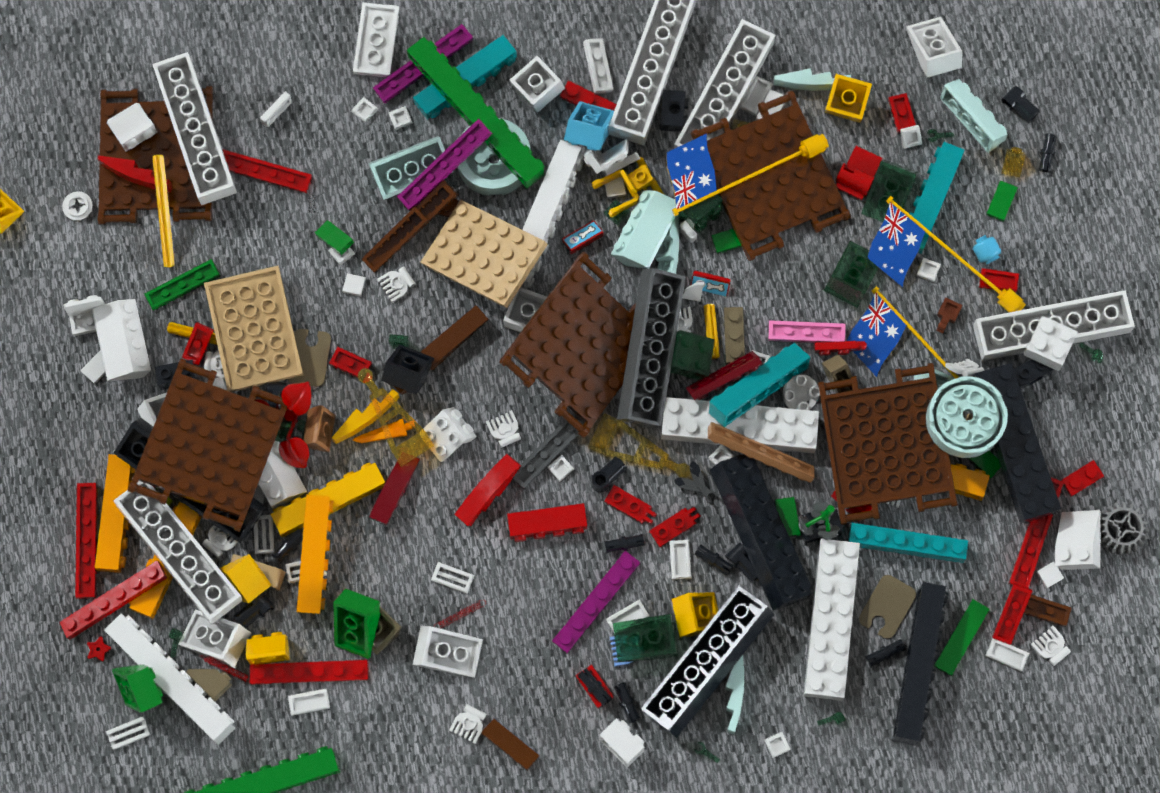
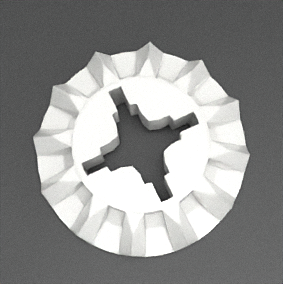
[62,192,93,221]

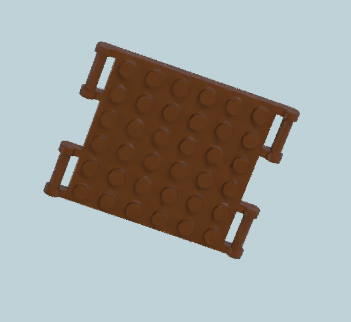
[98,86,213,225]
[691,90,851,261]
[499,252,636,438]
[128,359,288,532]
[818,363,958,525]

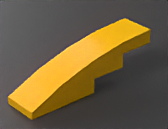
[332,389,400,444]

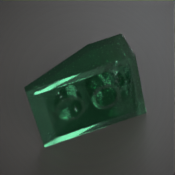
[861,159,919,222]
[824,241,879,308]
[613,614,679,662]

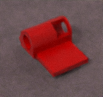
[836,146,883,200]

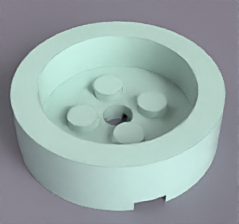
[457,118,530,196]
[926,376,1008,458]

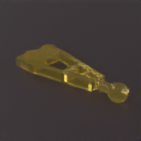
[358,368,434,467]
[588,413,690,478]

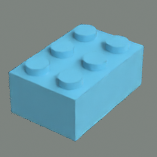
[564,101,614,150]

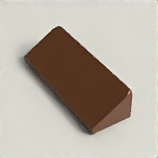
[481,719,540,771]

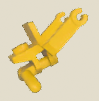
[592,157,665,218]

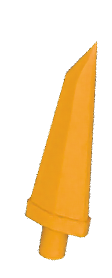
[353,419,415,443]

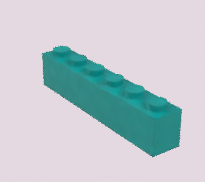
[413,34,517,120]
[910,142,965,254]
[709,343,810,427]
[848,523,968,563]

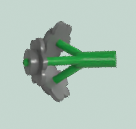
[798,502,840,540]

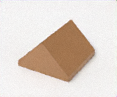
[303,405,336,452]

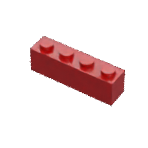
[507,503,587,542]

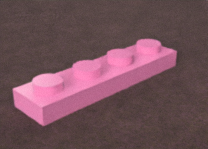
[768,321,845,343]

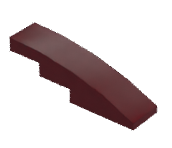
[369,452,420,526]

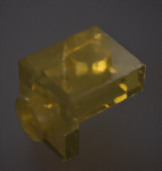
[1001,147,1025,177]

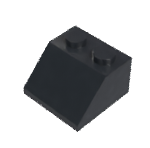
[381,344,434,395]

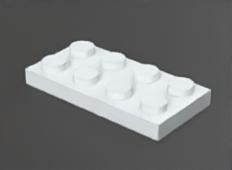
[353,2,400,77]

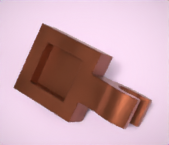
[936,297,963,334]

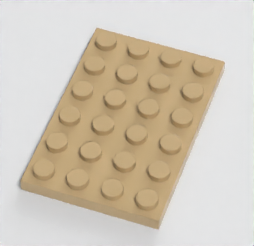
[420,200,548,308]
[204,266,303,392]

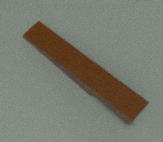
[362,181,458,273]
[394,305,489,395]

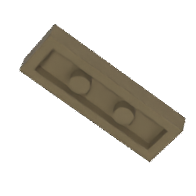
[724,307,745,364]

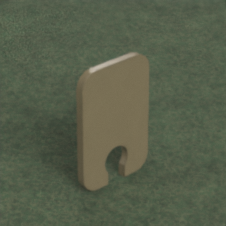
[288,329,331,387]
[859,575,916,639]

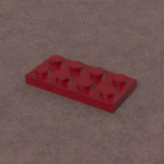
[686,351,762,400]

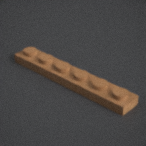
[708,422,815,483]

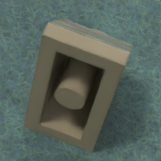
[822,355,853,393]
[186,669,232,702]

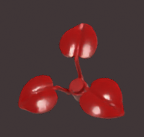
[255,382,311,468]

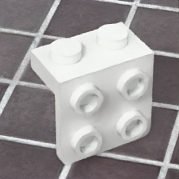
[107,103,157,152]
[583,139,629,174]
[63,295,105,336]
[420,407,477,462]

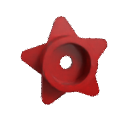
[87,636,112,662]

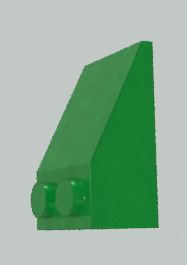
[333,588,380,659]
[112,664,163,713]

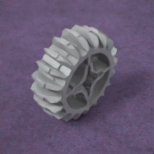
[1100,502,1149,555]

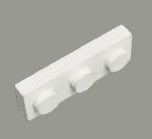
[583,38,614,94]

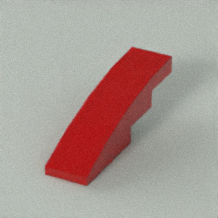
[97,155,173,193]
[454,454,521,526]

